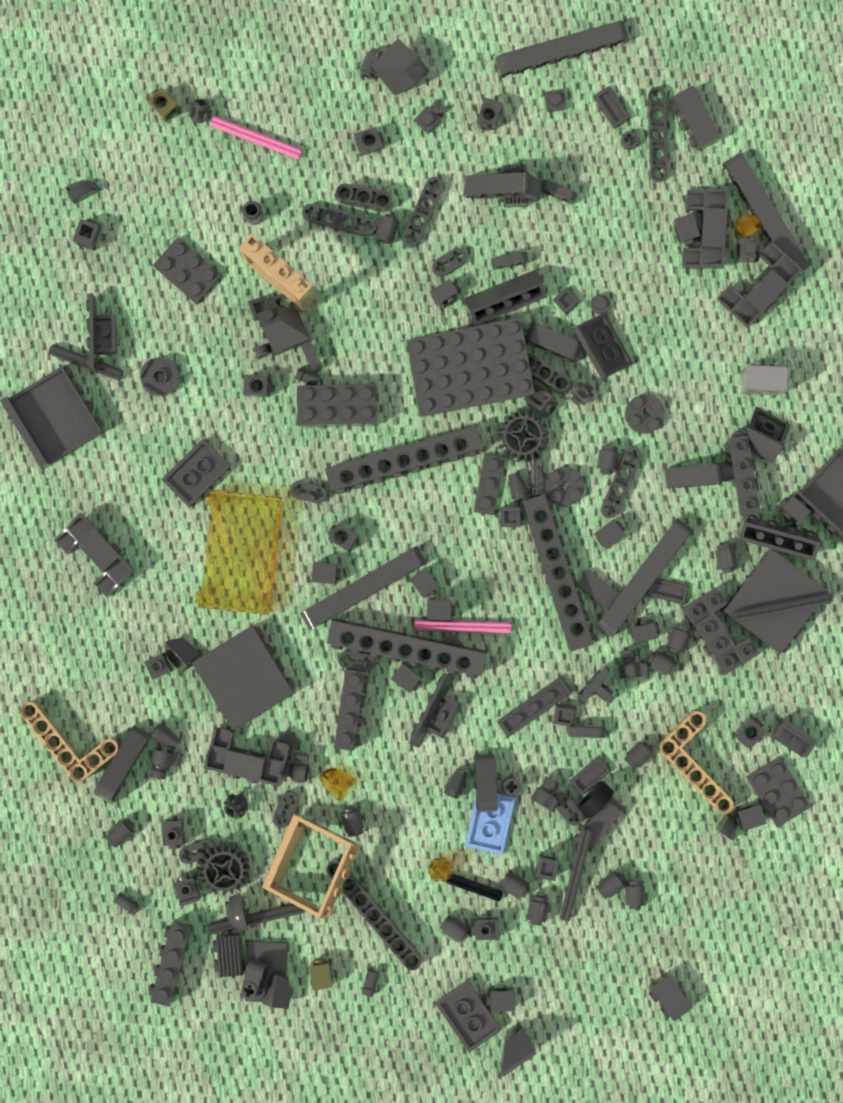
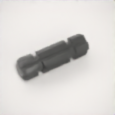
[530,458,542,497]

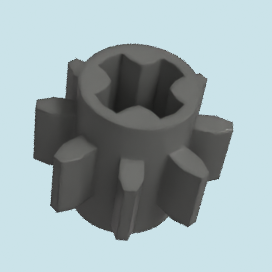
[187,98,213,123]
[570,382,594,406]
[223,793,249,819]

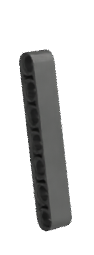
[495,21,629,78]
[722,153,809,271]
[597,518,693,638]
[300,546,427,630]
[326,859,421,971]

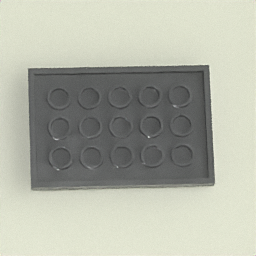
[406,317,536,417]

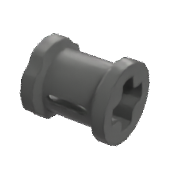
[502,777,520,796]

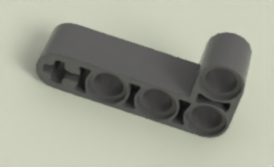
[463,173,542,202]
[94,725,151,805]

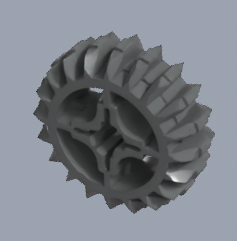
[496,410,549,463]
[197,842,250,896]

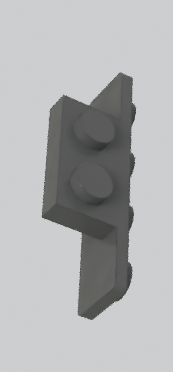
[86,293,117,373]
[728,435,760,516]
[409,673,462,748]

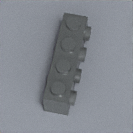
[463,270,547,326]
[737,515,821,561]
[334,669,369,751]
[149,921,193,1007]

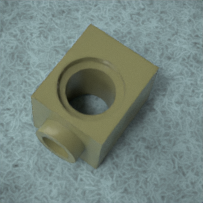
[147,87,179,122]
[309,958,333,990]

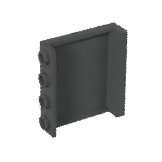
[0,364,104,469]
[795,444,843,545]
[721,549,828,654]
[192,625,295,730]

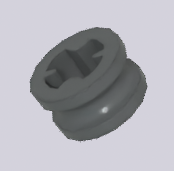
[621,131,639,150]
[252,344,272,359]

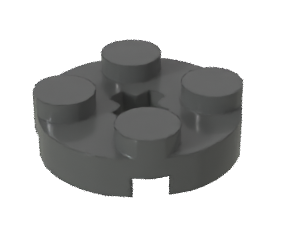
[140,357,180,397]
[625,395,664,434]
[545,467,584,506]

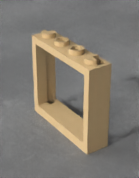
[239,233,317,312]
[262,814,360,919]

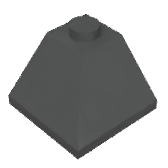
[370,39,429,95]
[257,306,311,356]
[747,407,790,462]
[500,1026,537,1077]

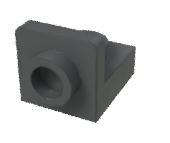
[524,384,558,418]

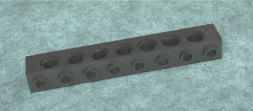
[325,426,483,495]
[521,494,595,652]
[327,618,487,678]

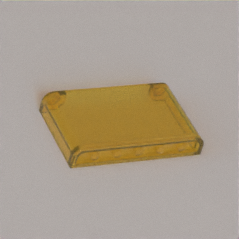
[195,490,283,615]

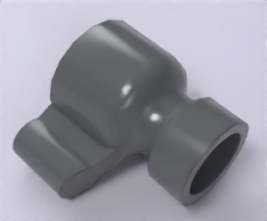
[619,650,650,679]
[150,748,183,779]
[283,752,309,783]
[531,776,560,812]

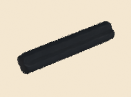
[446,873,503,901]

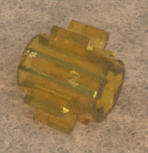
[735,213,760,238]
[428,857,453,882]

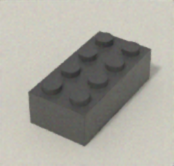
[297,384,377,427]

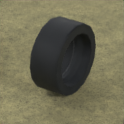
[578,781,614,818]

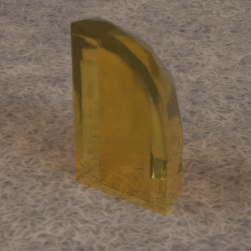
[319,768,356,801]

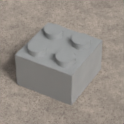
[741,362,788,395]

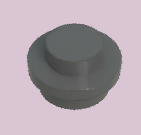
[590,294,610,314]

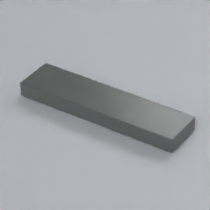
[497,676,572,737]

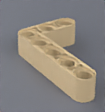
[20,701,121,782]
[658,710,734,814]

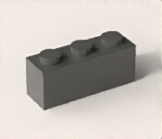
[670,86,721,152]

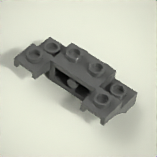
[682,189,730,270]
[717,241,803,328]
[54,513,135,598]
[681,587,760,675]
[204,727,291,786]

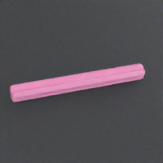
[210,116,302,159]
[414,619,512,633]

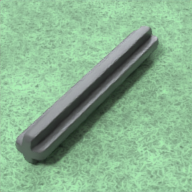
[49,344,124,381]

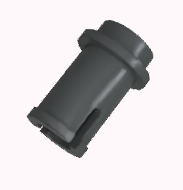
[295,368,321,385]
[114,892,140,915]
[361,970,380,997]

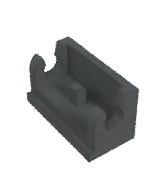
[771,718,818,758]

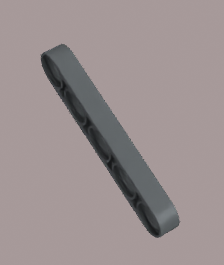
[647,87,668,183]

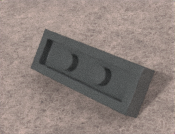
[474,454,503,515]

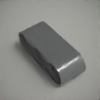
[336,184,392,212]
[525,322,583,363]
[528,353,571,394]
[665,464,723,489]
[474,754,498,812]
[573,797,625,852]

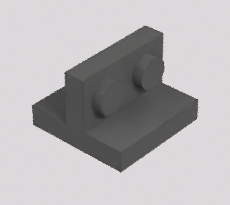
[575,667,615,704]

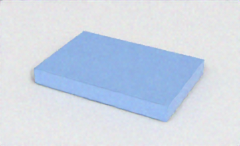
[465,792,516,855]

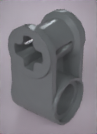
[241,959,272,1000]

